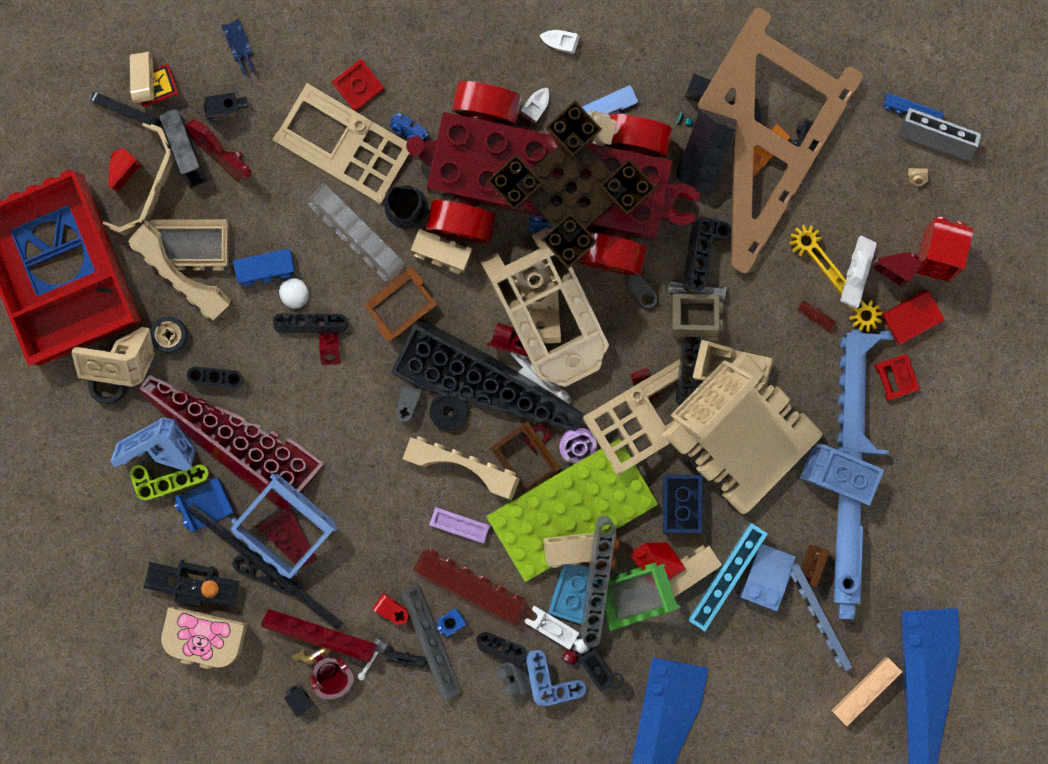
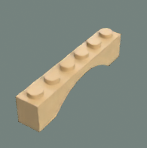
[128,221,231,320]
[403,436,520,500]

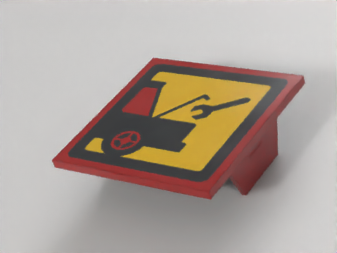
[141,64,178,107]

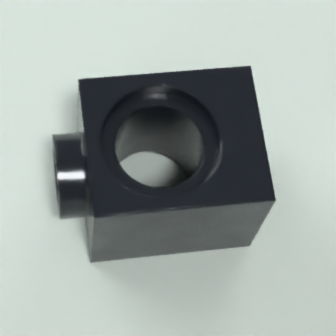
[284,686,314,717]

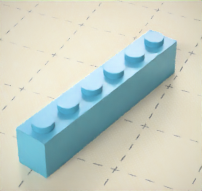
[688,523,768,631]

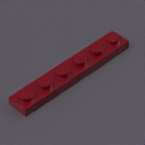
[261,609,377,663]

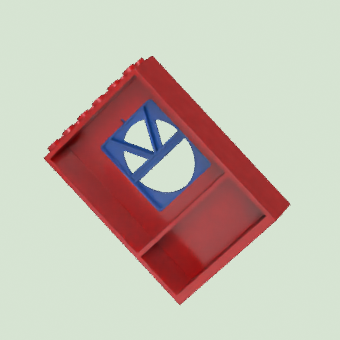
[0,169,143,366]

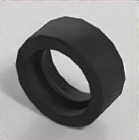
[88,380,126,404]

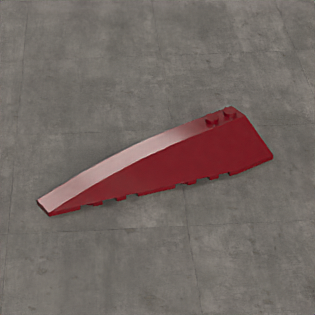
[137,375,324,512]

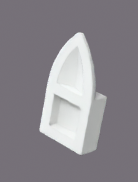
[540,30,580,54]
[519,88,549,124]

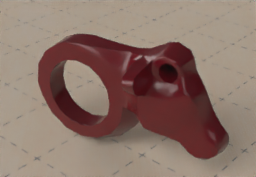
[185,119,252,180]

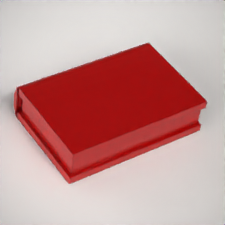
[881,289,945,345]

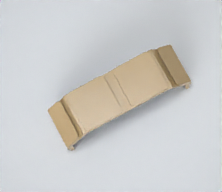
[103,123,175,236]

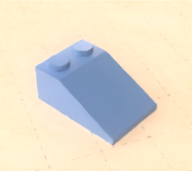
[739,544,796,611]

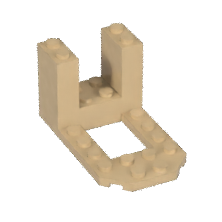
[480,227,609,387]

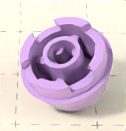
[559,428,597,464]

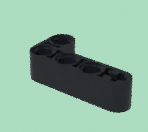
[683,218,732,293]

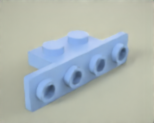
[582,85,638,115]

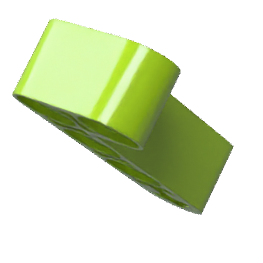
[130,465,210,501]

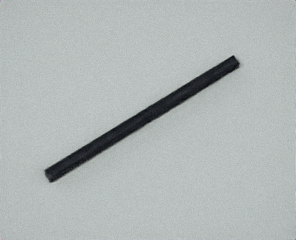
[188,503,344,630]

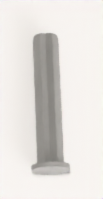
[668,281,726,302]

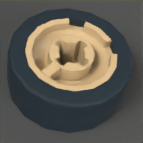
[150,316,188,353]

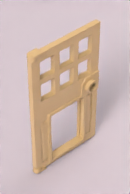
[272,83,409,205]
[583,358,702,476]

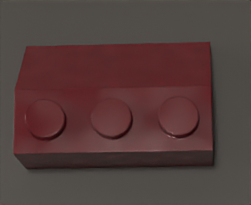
[870,252,922,287]

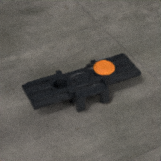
[144,559,240,608]

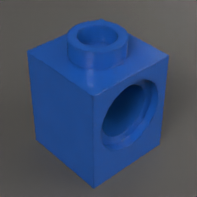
[436,608,467,637]

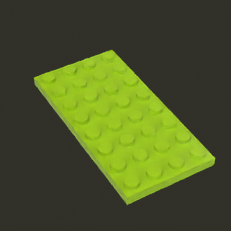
[486,438,658,582]

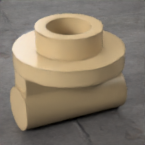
[908,168,928,186]

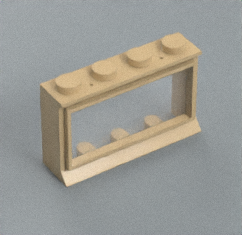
[150,219,229,271]

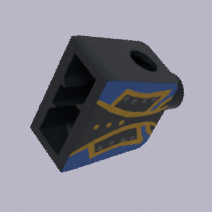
[203,93,248,122]

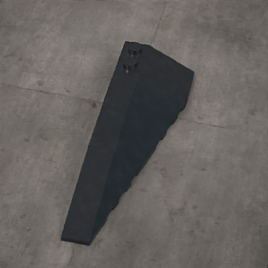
[391,318,585,431]

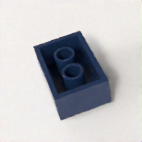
[662,475,702,533]

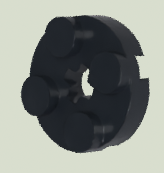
[430,394,467,430]

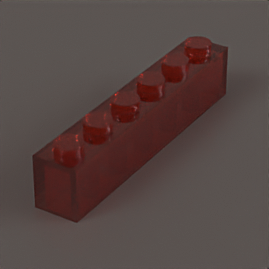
[413,548,526,624]

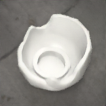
[279,278,309,309]

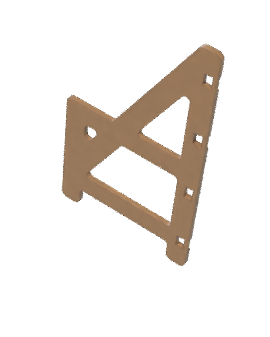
[698,8,862,273]

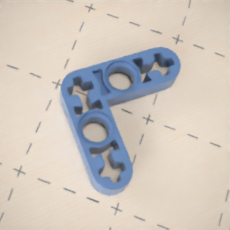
[526,650,586,706]

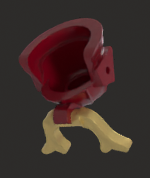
[292,647,354,700]

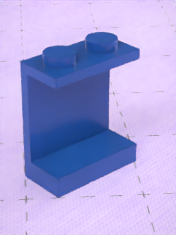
[174,477,235,532]

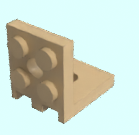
[526,290,561,344]

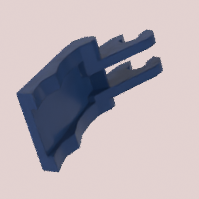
[221,19,254,75]

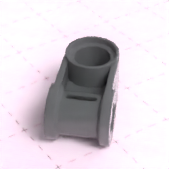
[396,385,422,423]

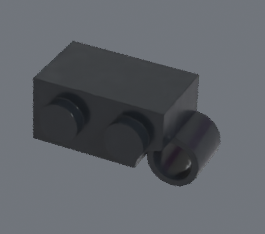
[578,648,624,692]

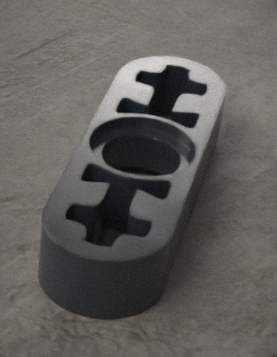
[476,632,527,665]

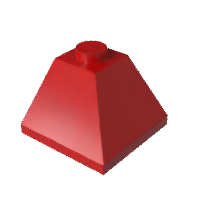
[108,148,142,193]
[629,542,686,590]

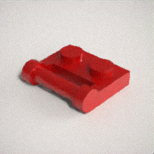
[874,353,920,401]

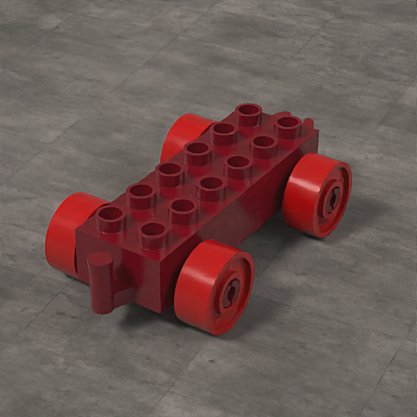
[406,81,701,276]

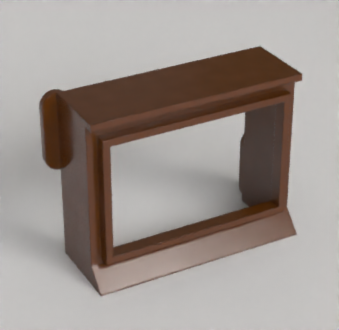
[490,421,561,494]

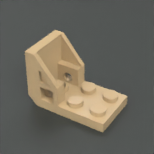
[71,327,155,387]
[693,340,773,393]

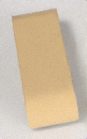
[130,52,154,103]

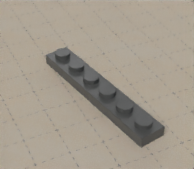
[400,585,461,700]

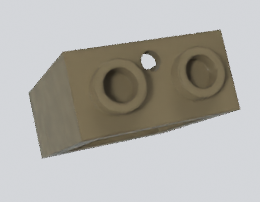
[672,294,723,338]

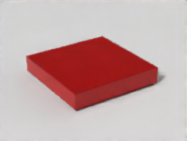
[332,59,385,112]

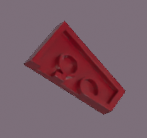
[256,509,317,569]

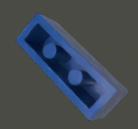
[233,249,295,287]

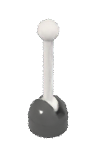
[358,637,390,680]

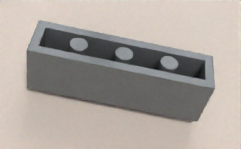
[898,108,981,162]

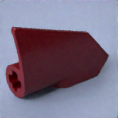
[487,322,528,357]

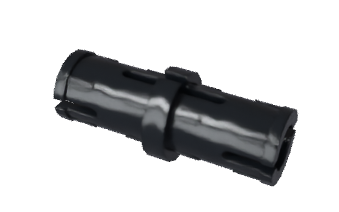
[386,650,426,669]

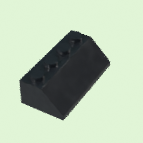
[676,108,737,196]

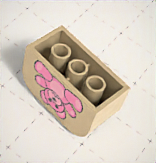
[161,606,248,669]

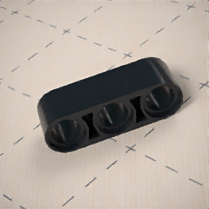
[187,367,244,388]

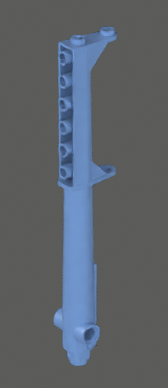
[833,330,893,619]

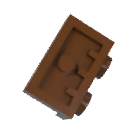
[801,545,830,587]

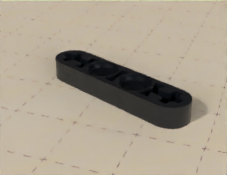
[90,92,161,127]
[273,313,348,333]
[676,337,701,406]
[232,555,303,596]

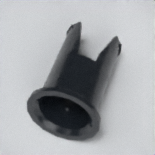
[384,185,428,229]

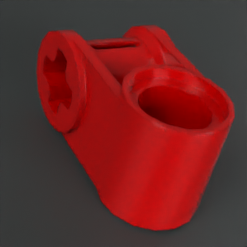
[372,593,410,625]

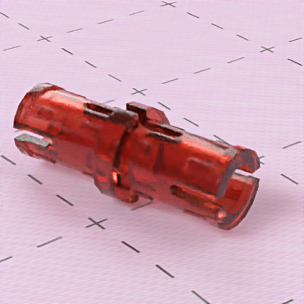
[797,300,836,331]

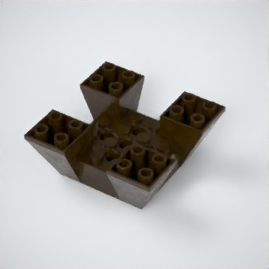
[487,100,656,269]

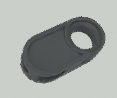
[627,275,657,308]

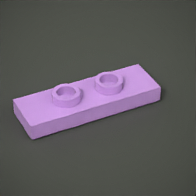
[429,507,490,544]

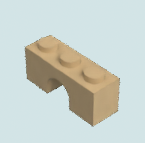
[588,109,616,146]

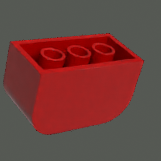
[916,217,973,282]

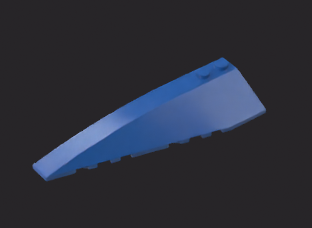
[900,608,960,764]
[631,657,708,764]

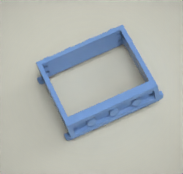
[231,474,338,579]

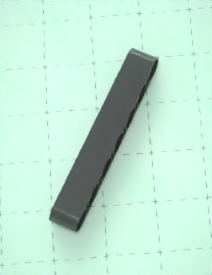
[580,515,616,647]

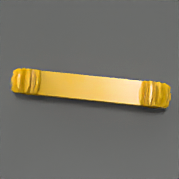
[789,225,882,332]

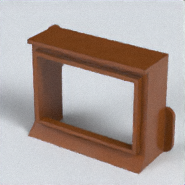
[363,267,437,341]

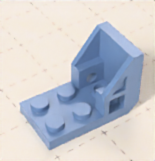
[111,417,196,471]
[800,443,884,506]

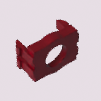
[524,423,552,450]

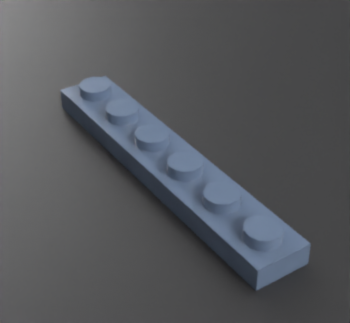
[790,563,853,671]

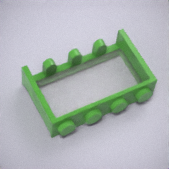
[604,562,681,631]

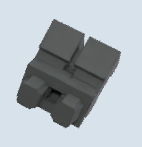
[496,648,552,697]

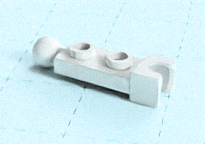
[524,606,591,654]

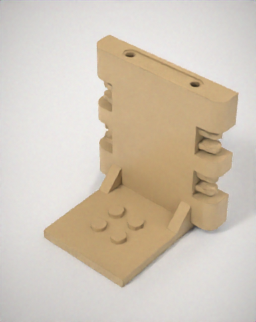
[662,352,823,514]

